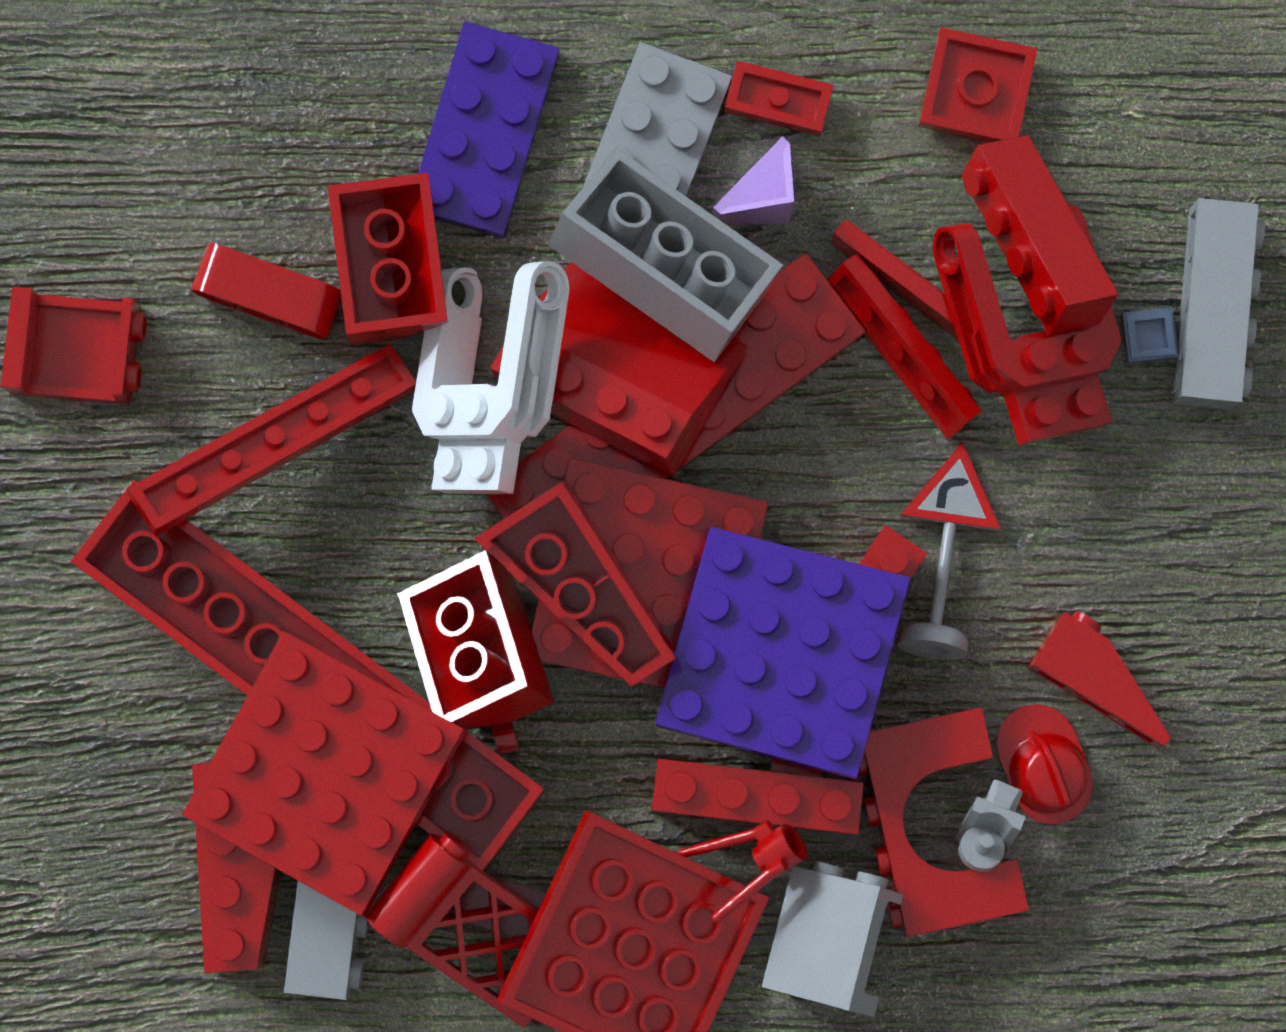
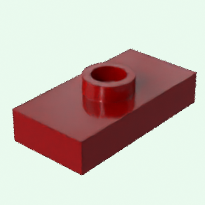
[724,60,834,137]

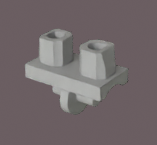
[954,780,1026,872]

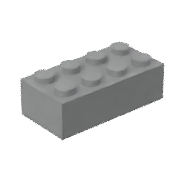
[548,148,783,362]

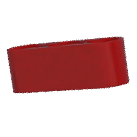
[190,243,342,340]

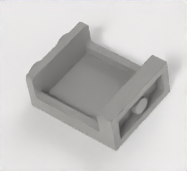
[762,861,903,1017]

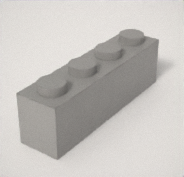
[1172,198,1265,410]
[284,881,369,1000]

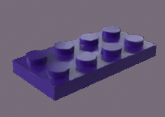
[418,21,560,239]

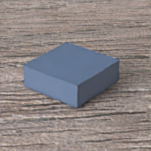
[1120,307,1179,365]

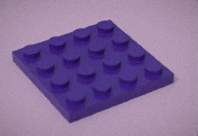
[655,527,911,780]

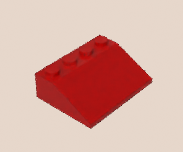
[490,262,748,477]

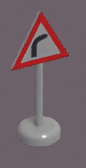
[896,442,1001,660]

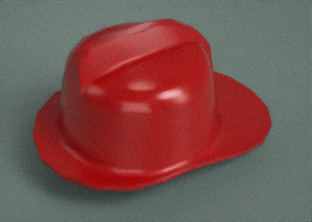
[996,704,1093,825]

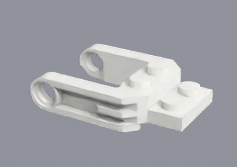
[412,261,569,494]

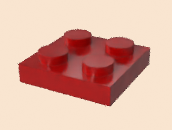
[918,27,1038,143]

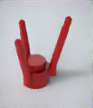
[676,820,807,923]

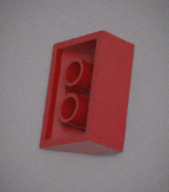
[328,173,448,345]
[398,551,554,729]

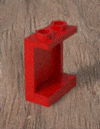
[0,287,147,405]

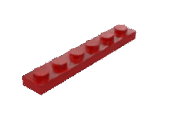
[128,344,416,537]

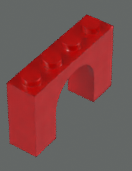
[858,707,1029,937]

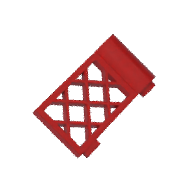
[365,832,538,1029]

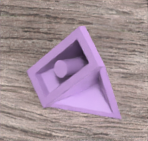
[712,136,794,225]

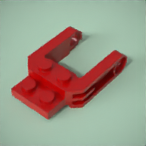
[933,204,1122,446]

